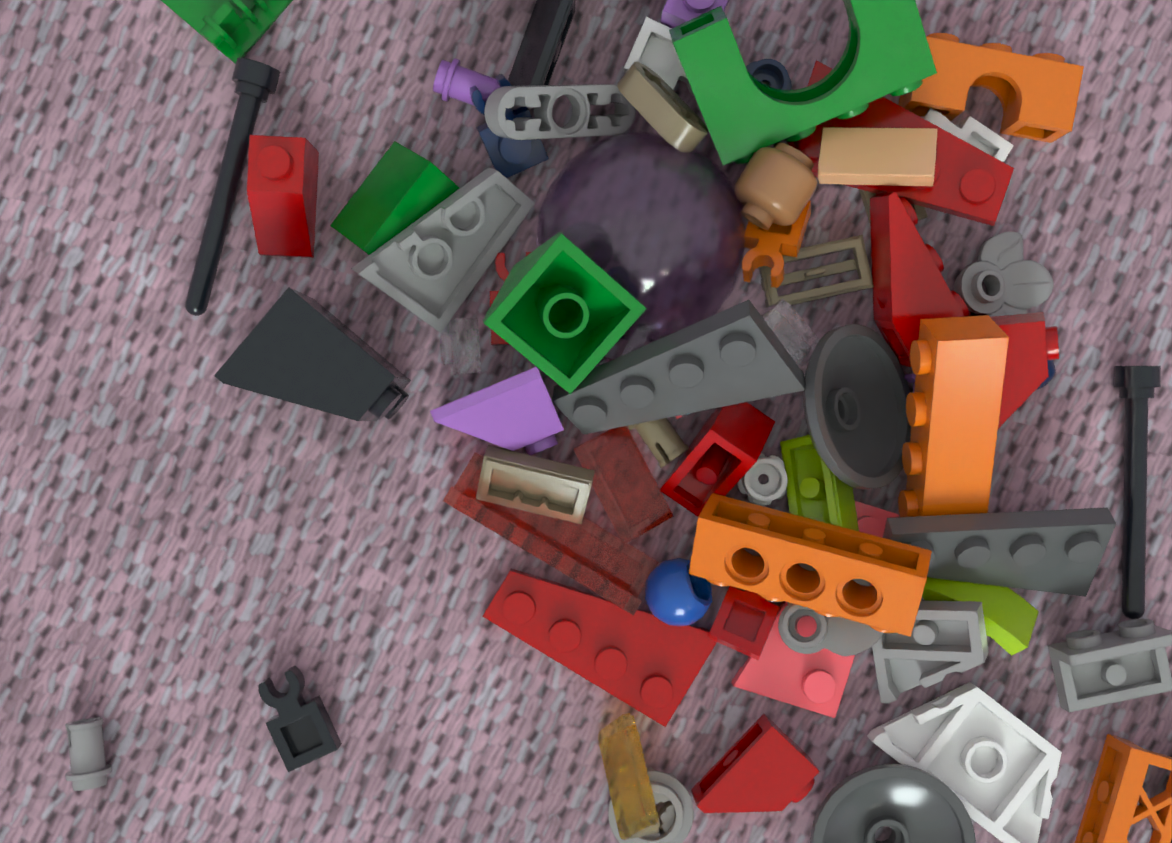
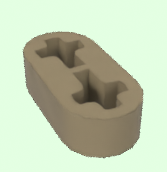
[617,62,708,154]

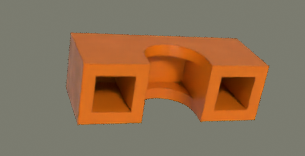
[898,33,1084,143]

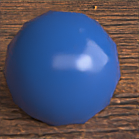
[645,558,712,626]

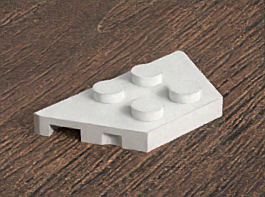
[867,682,1062,843]

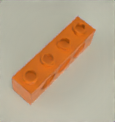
[689,493,932,637]

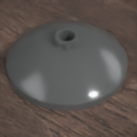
[803,324,911,490]
[810,764,976,843]

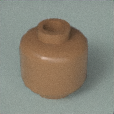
[734,143,817,230]

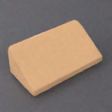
[818,127,937,186]

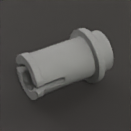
[65,717,112,791]

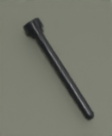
[185,57,280,316]
[1114,366,1161,620]

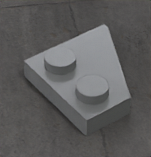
[872,601,989,704]

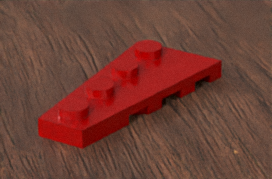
[788,60,1014,226]

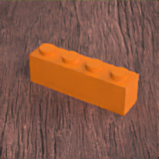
[898,315,1009,517]

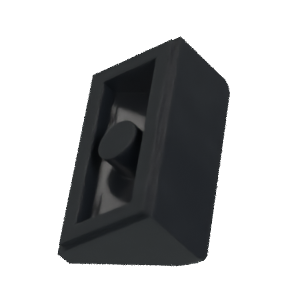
[508,0,575,86]

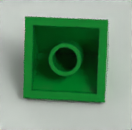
[330,141,460,255]
[483,232,647,395]

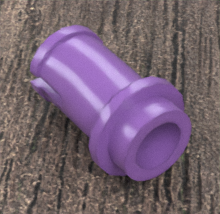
[433,58,500,105]

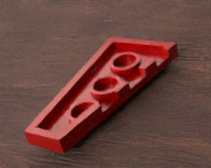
[482,568,717,727]

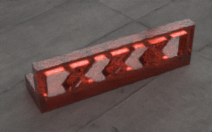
[443,452,659,616]

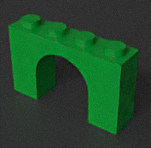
[669,0,937,166]

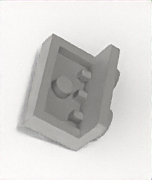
[1048,619,1172,712]

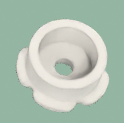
[737,453,788,506]

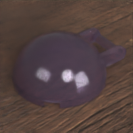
[536,131,746,368]

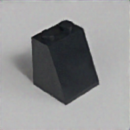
[214,287,411,421]

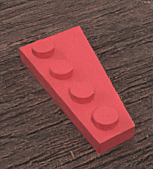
[731,501,900,718]

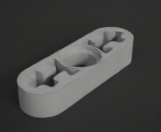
[484,84,636,140]

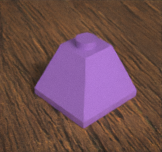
[430,367,564,455]

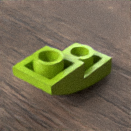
[922,577,1039,656]

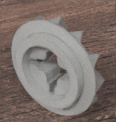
[608,767,694,843]

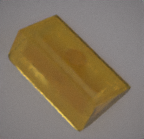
[598,713,661,840]

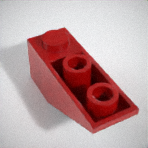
[870,191,969,367]

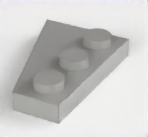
[351,167,535,333]

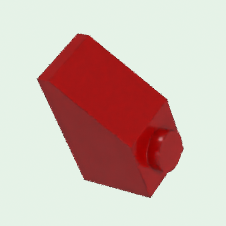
[247,135,319,258]
[991,312,1059,429]
[659,402,775,517]
[691,713,820,813]

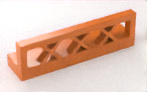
[1075,734,1172,843]

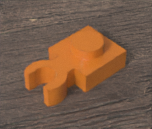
[742,201,811,288]

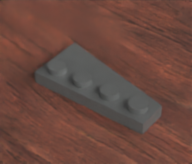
[552,300,805,435]
[883,507,1116,597]

